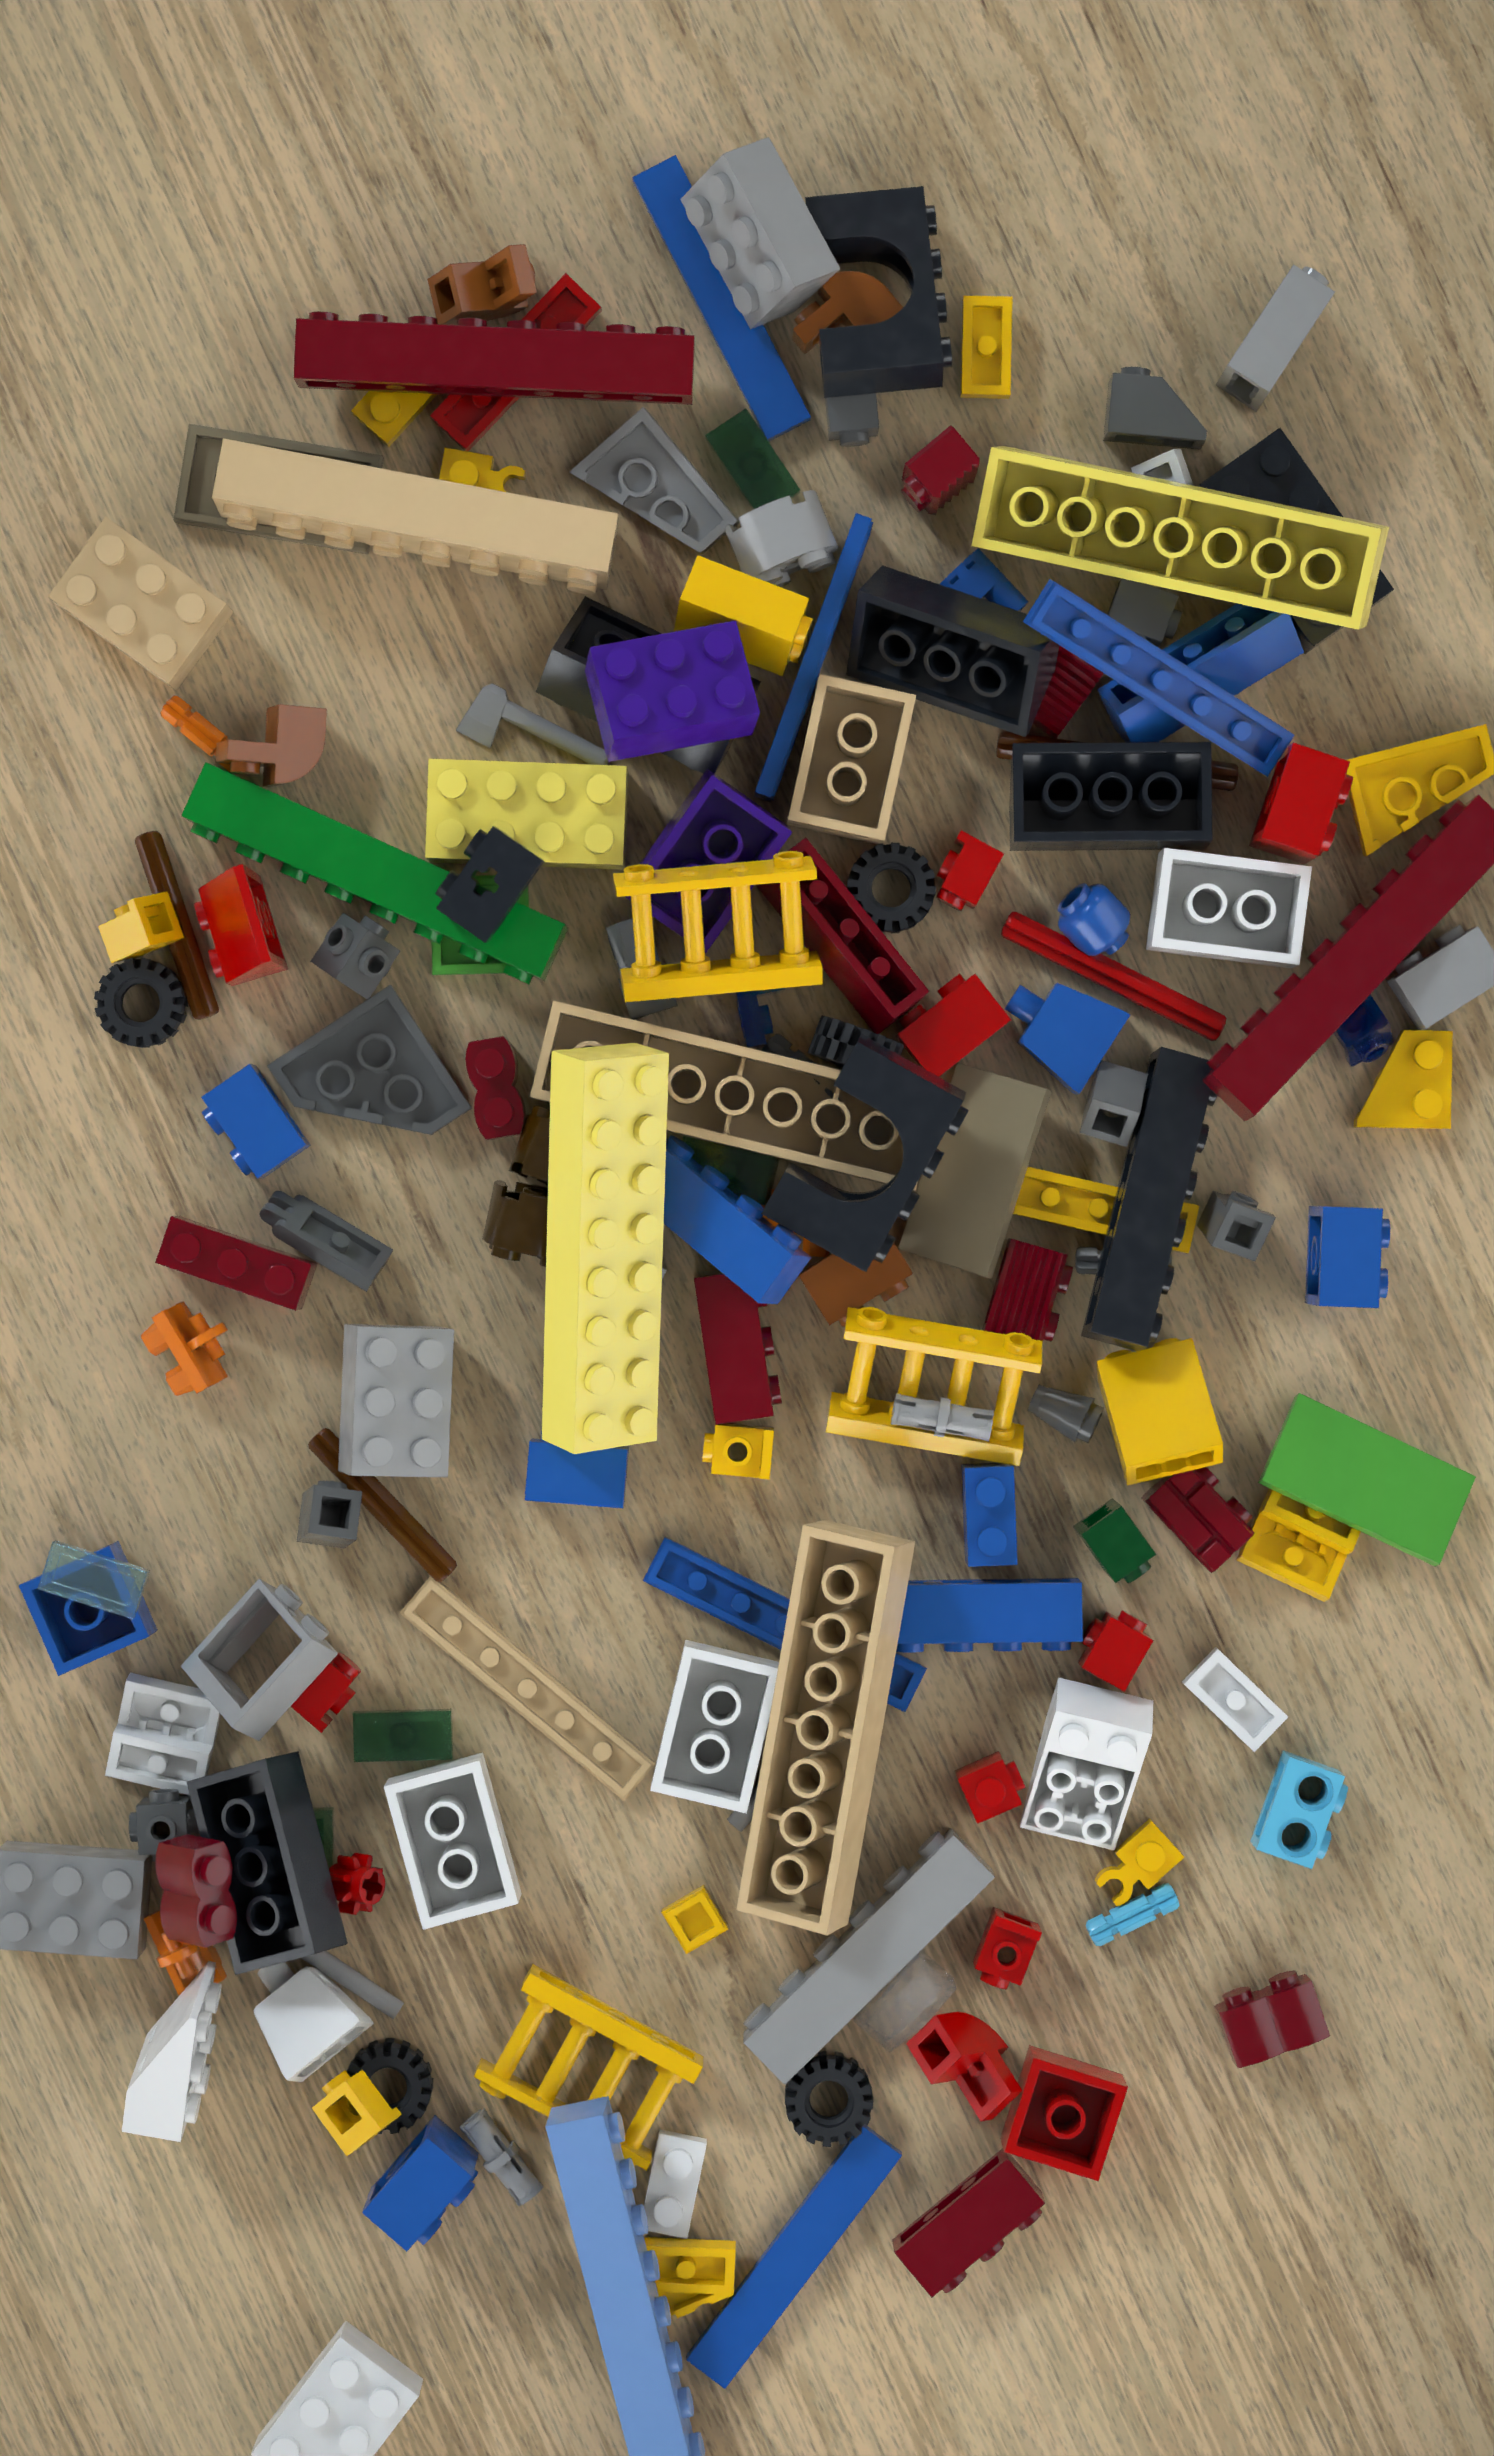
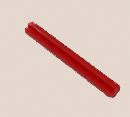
[1001,912,1227,1041]

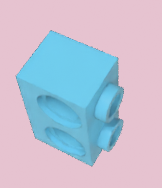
[1250,1750,1348,1869]

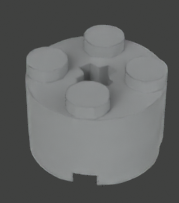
[725,490,838,587]

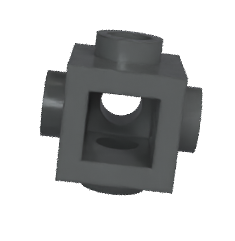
[310,913,400,1000]
[129,1789,200,1862]

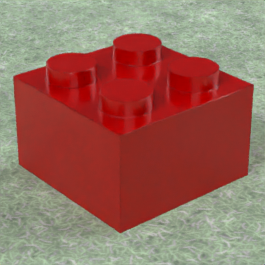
[1249,742,1353,864]
[1000,2045,1128,2181]

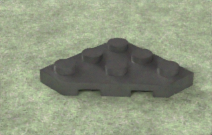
[267,985,472,1135]

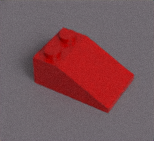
[194,864,288,986]

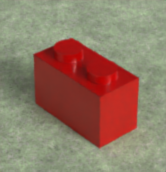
[896,973,1011,1077]

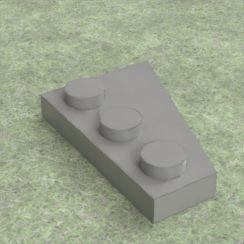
[570,407,739,554]

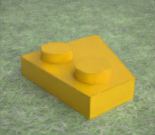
[1354,1030,1453,1129]
[644,2237,736,2319]

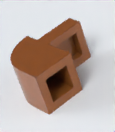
[427,244,537,325]
[792,271,903,354]
[216,704,327,787]

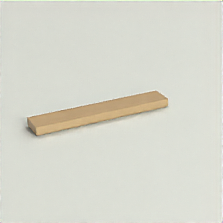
[400,1576,656,1801]

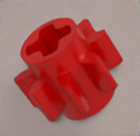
[329,1853,385,1915]

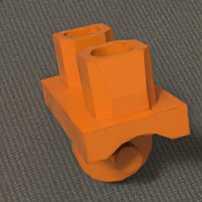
[141,1301,228,1396]
[143,1910,227,1995]

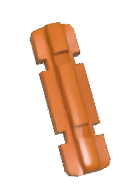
[160,695,230,772]

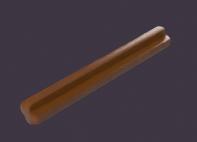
[135,831,219,1020]
[308,1428,457,1582]

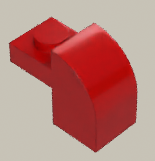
[906,2012,1023,2122]

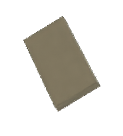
[173,424,384,554]
[898,1063,1052,1279]

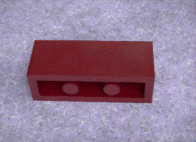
[155,1216,318,1311]
[694,1273,782,1425]
[892,2148,1045,2298]

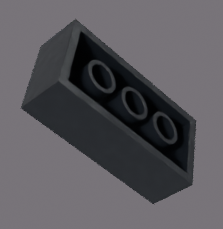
[1198,428,1394,654]
[187,1751,348,1975]

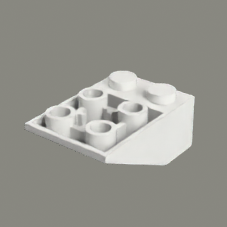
[1020,1677,1153,1850]
[122,1961,222,2142]

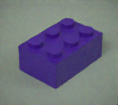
[585,620,760,762]
[625,769,792,953]

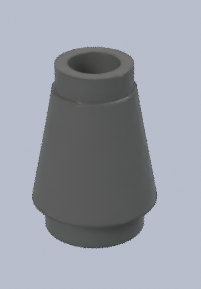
[1027,1384,1104,1443]

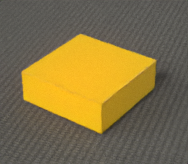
[661,1885,728,1954]

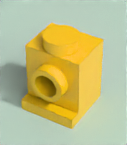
[98,891,184,963]
[702,1423,774,1480]
[312,2070,402,2156]

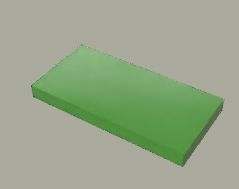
[1258,1393,1476,1567]

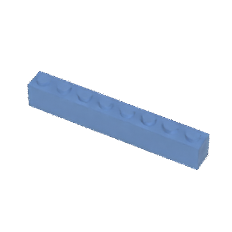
[545,2096,705,2456]

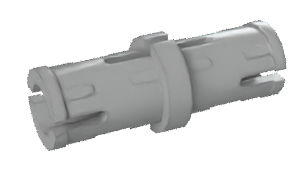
[891,1393,994,1442]
[459,2108,543,2206]

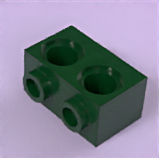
[1073,1498,1156,1583]

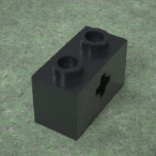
[435,826,545,943]

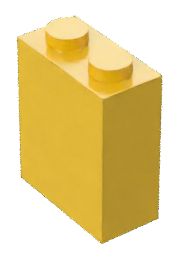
[674,555,813,676]
[1097,1338,1223,1486]

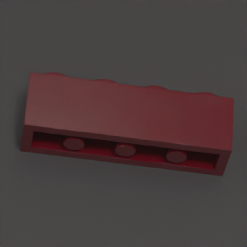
[756,837,930,1034]

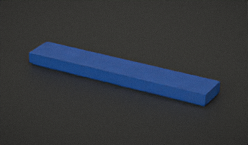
[632,155,811,443]
[754,513,873,802]
[1023,579,1295,777]
[643,1536,927,1712]
[686,2124,902,2389]

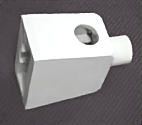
[254,1962,374,2082]

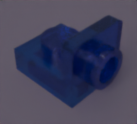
[735,988,786,1048]
[1334,994,1393,1067]

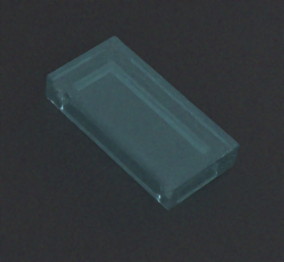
[38,1540,150,1619]

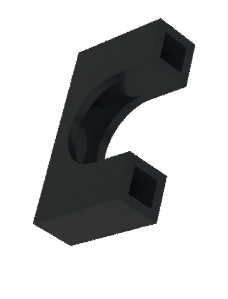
[805,186,952,398]
[762,1034,969,1272]

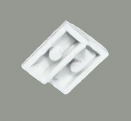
[105,1673,221,1795]

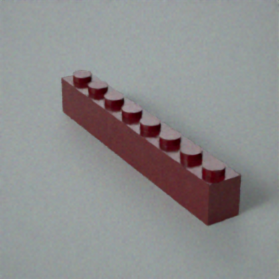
[294,311,695,405]
[1202,794,1494,1122]

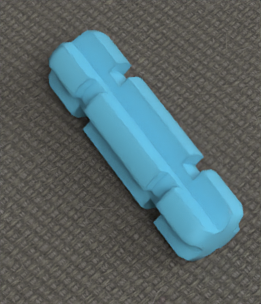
[1086,1883,1180,1946]

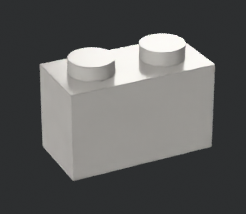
[1387,925,1494,1030]

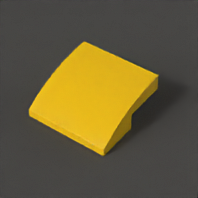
[1236,1488,1361,1602]

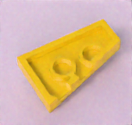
[1346,724,1494,856]

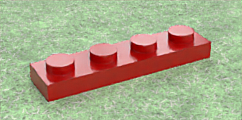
[430,273,602,451]

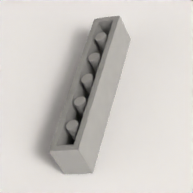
[743,1828,995,2085]

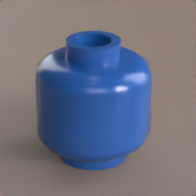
[1057,883,1131,956]

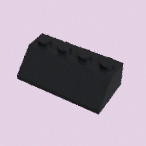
[846,565,1060,737]
[536,596,761,774]
[1009,742,1213,851]

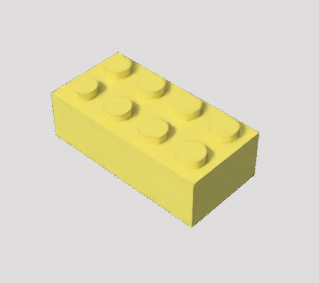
[425,759,628,870]

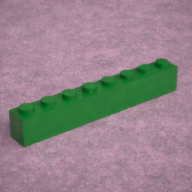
[181,762,568,985]

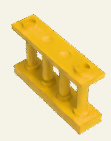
[613,851,823,1002]
[826,1307,1042,1466]
[474,1964,704,2171]

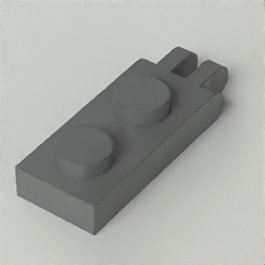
[259,1191,393,1292]

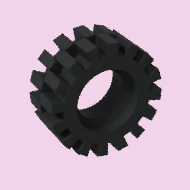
[847,842,936,934]
[94,958,188,1048]
[808,1015,904,1067]
[347,2038,434,2134]
[785,2051,874,2147]

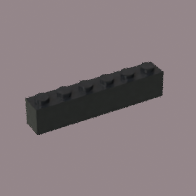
[1081,1047,1217,1351]

